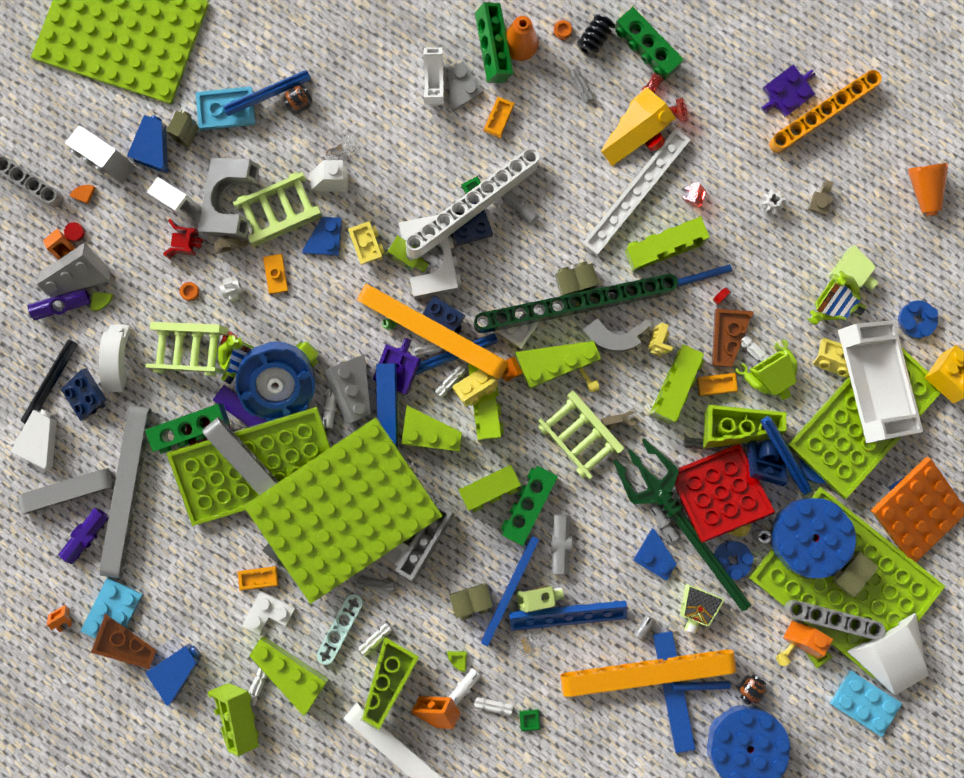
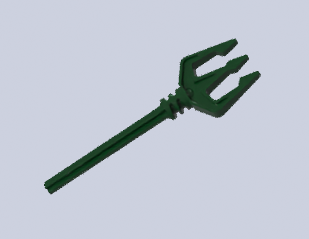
[613,438,752,612]

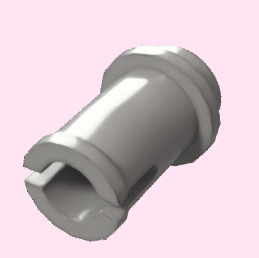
[752,529,771,544]
[634,615,656,641]

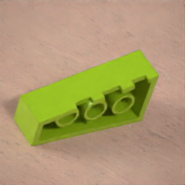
[624,216,710,272]
[515,341,601,390]
[649,344,705,424]
[468,364,504,442]
[703,405,787,449]
[249,636,329,716]
[361,637,419,730]

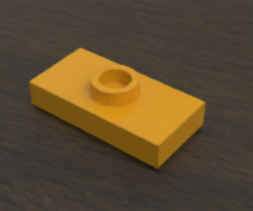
[483,96,515,139]
[263,254,288,295]
[697,373,738,397]
[237,566,279,591]

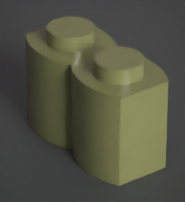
[166,110,199,148]
[555,262,599,296]
[831,551,878,597]
[449,583,494,620]

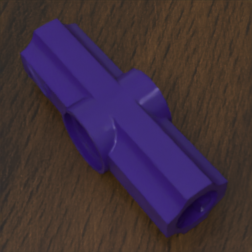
[27,288,91,321]
[58,507,109,564]

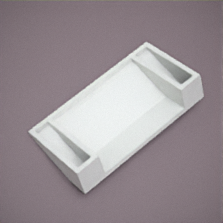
[838,320,923,443]

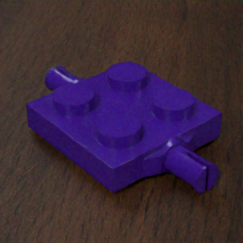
[761,64,816,117]
[372,337,421,394]

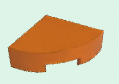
[69,185,96,204]

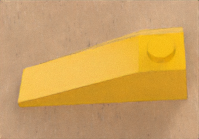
[601,88,676,166]

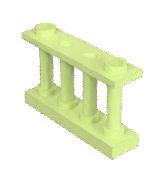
[233,172,323,247]
[145,322,229,377]
[538,390,624,479]

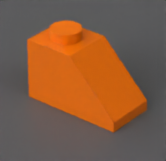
[43,228,76,260]
[783,621,833,659]
[411,696,461,729]

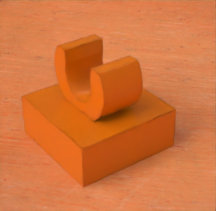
[501,356,523,382]
[47,605,72,632]

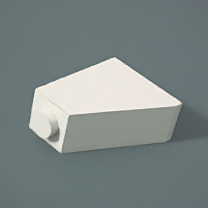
[310,160,348,192]
[147,177,202,228]
[11,409,57,470]

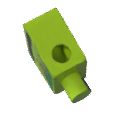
[385,235,430,273]

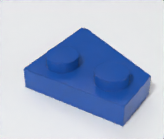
[302,217,342,256]
[633,528,676,581]

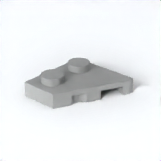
[448,61,483,112]

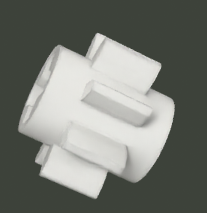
[760,189,785,214]
[220,277,243,302]

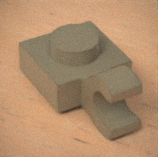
[808,180,834,216]
[214,236,249,254]
[601,411,637,429]

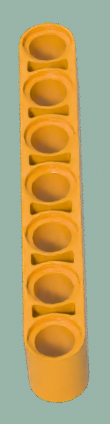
[769,70,882,153]

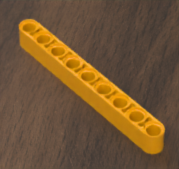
[357,283,509,380]
[560,649,737,697]

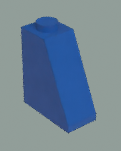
[127,115,168,174]
[146,644,200,706]

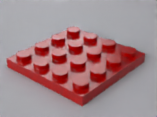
[674,444,775,543]

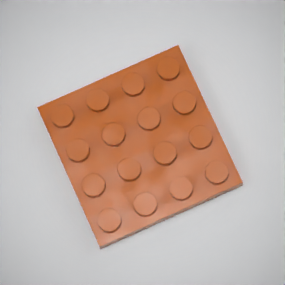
[870,457,964,562]

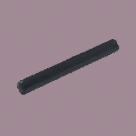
[21,339,78,424]

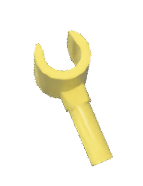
[579,368,600,392]
[776,643,795,666]

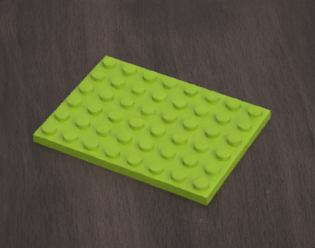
[31,0,209,105]
[244,417,442,604]
[749,487,945,679]

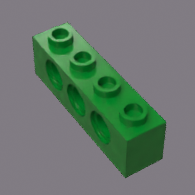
[475,2,513,83]
[615,7,684,80]
[145,403,231,454]
[500,466,558,546]

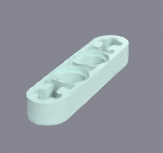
[317,594,363,665]

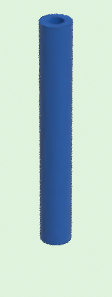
[677,264,732,287]
[671,681,730,691]

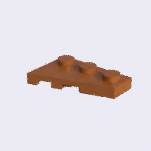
[712,309,754,367]
[91,614,156,669]

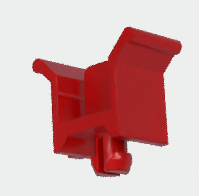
[163,219,203,260]

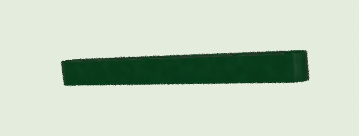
[474,274,678,333]

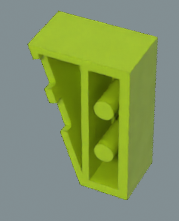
[401,406,462,452]
[458,465,521,512]
[207,683,259,757]

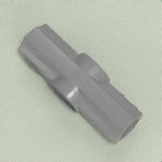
[551,515,572,574]

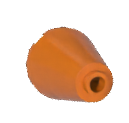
[506,16,539,61]
[908,163,948,216]

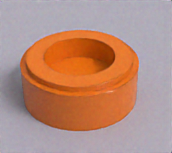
[554,20,572,40]
[180,282,200,301]

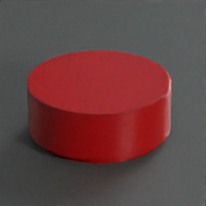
[645,133,665,151]
[64,222,85,242]
[713,287,731,305]

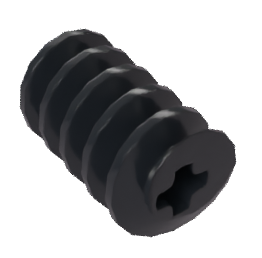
[577,14,615,58]

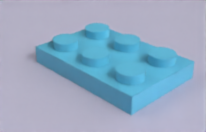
[195,86,256,131]
[81,577,143,639]
[830,670,902,737]

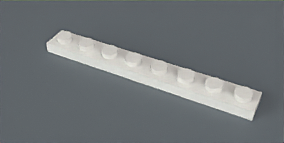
[582,129,690,256]

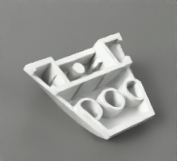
[847,613,929,695]

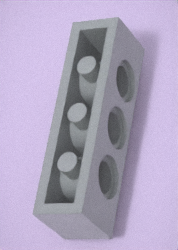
[395,503,455,581]

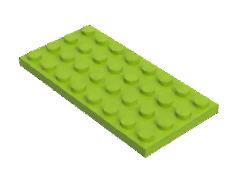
[787,347,941,499]
[166,407,331,526]

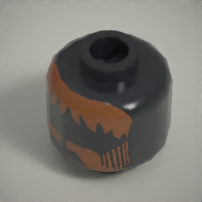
[283,85,312,114]
[737,674,767,705]

